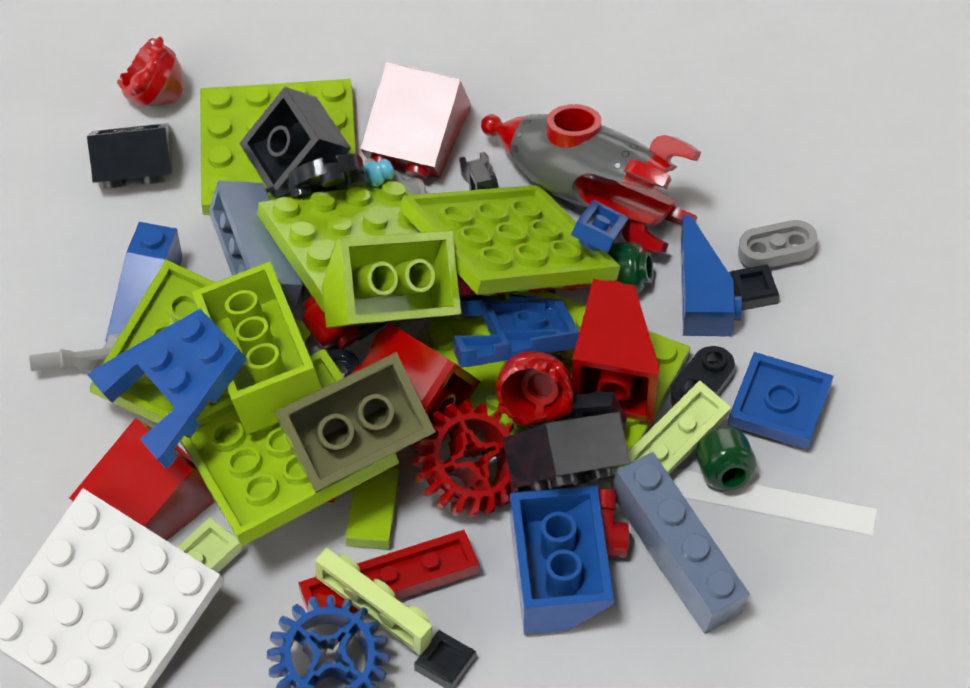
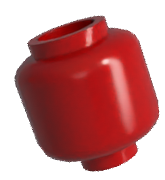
[302,296,361,349]

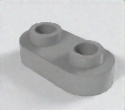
[738,220,817,268]

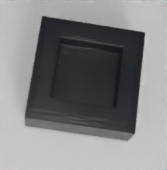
[729,264,779,311]
[414,630,477,688]

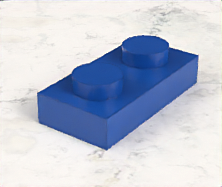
[571,200,629,253]

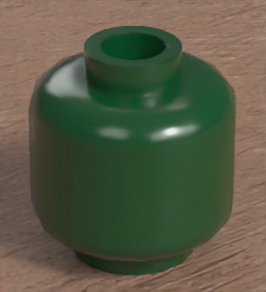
[608,242,653,294]
[695,427,757,490]

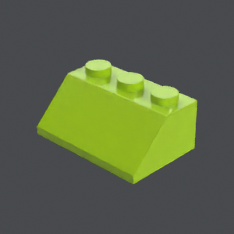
[322,231,461,328]

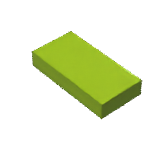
[346,468,400,549]

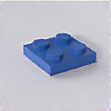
[728,352,834,450]

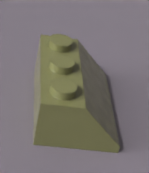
[273,352,435,492]

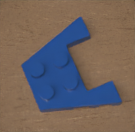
[453,294,579,367]
[88,308,247,469]

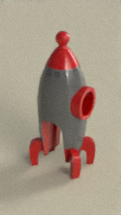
[481,104,701,253]

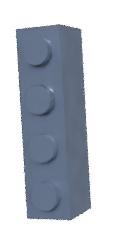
[209,180,305,315]
[611,452,750,634]

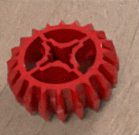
[411,401,519,518]

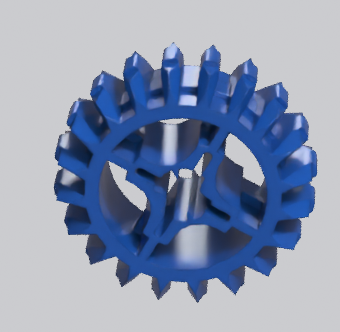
[266,595,390,688]

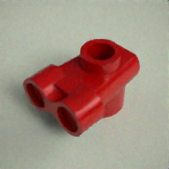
[598,489,629,563]

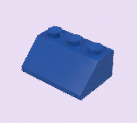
[510,486,614,634]

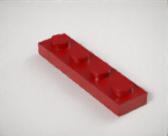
[298,529,480,627]

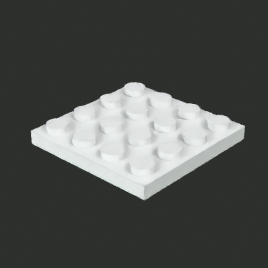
[0,488,225,688]

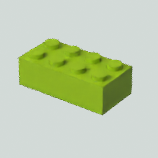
[192,261,322,435]

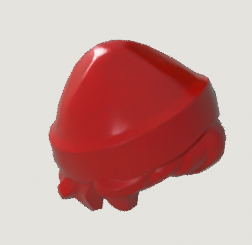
[117,36,184,107]
[495,351,574,426]

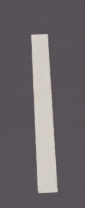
[599,468,877,536]

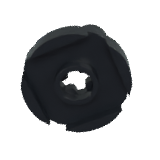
[286,154,368,198]

